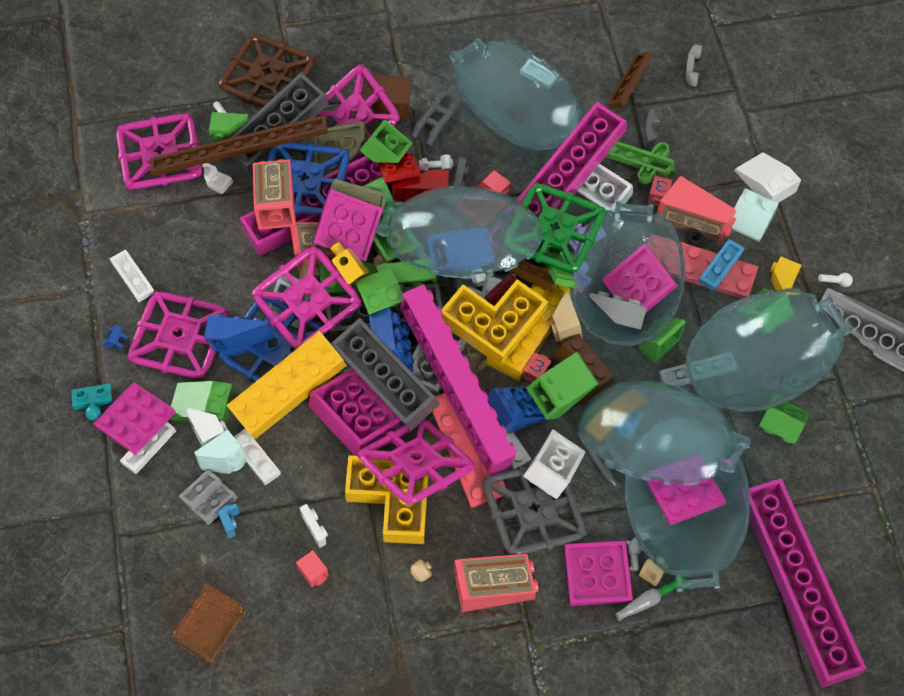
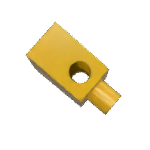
[330,242,370,285]

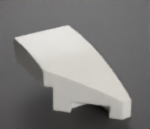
[203,163,233,194]

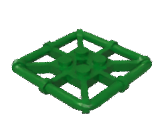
[503,183,606,273]

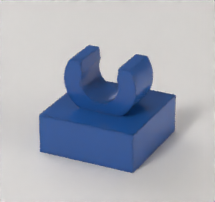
[102,325,128,349]

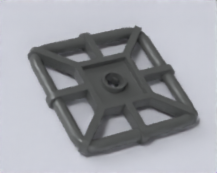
[482,466,587,555]

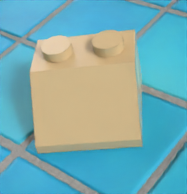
[551,292,583,345]

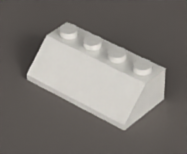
[577,164,633,214]

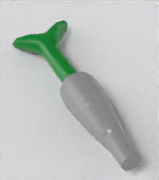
[615,566,694,621]

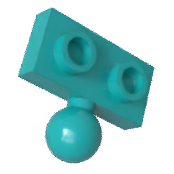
[71,383,113,421]

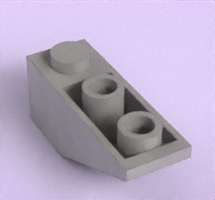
[589,291,647,330]

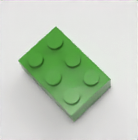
[377,258,437,288]

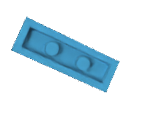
[698,239,745,291]

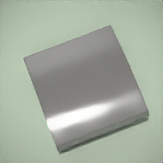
[178,469,238,525]

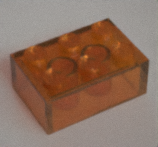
[171,584,245,664]

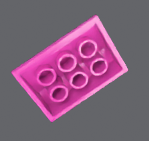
[309,369,403,456]

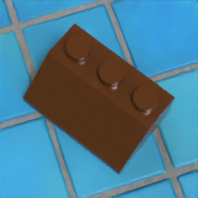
[355,74,411,119]
[549,334,614,406]

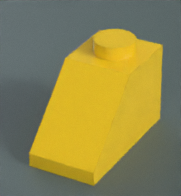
[770,257,801,295]

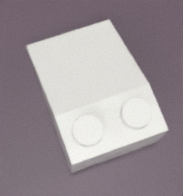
[735,153,801,203]
[523,430,585,499]

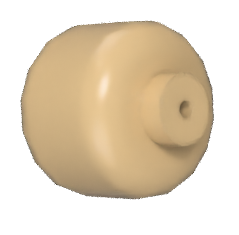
[410,559,432,582]

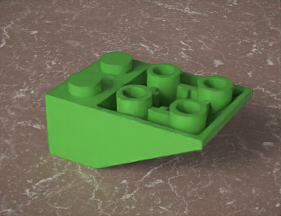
[526,352,599,420]

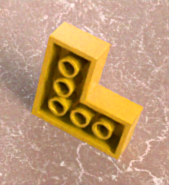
[441,280,548,366]
[345,456,428,544]

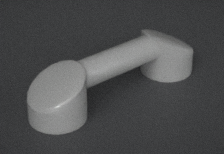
[686,44,702,87]

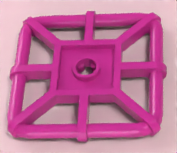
[316,65,400,164]
[116,113,202,190]
[252,246,362,349]
[127,291,229,379]
[358,419,475,505]

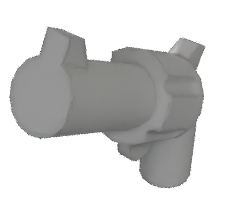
[626,533,647,571]

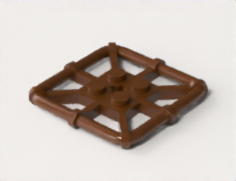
[218,33,316,107]

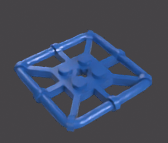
[267,142,349,215]
[219,298,328,382]

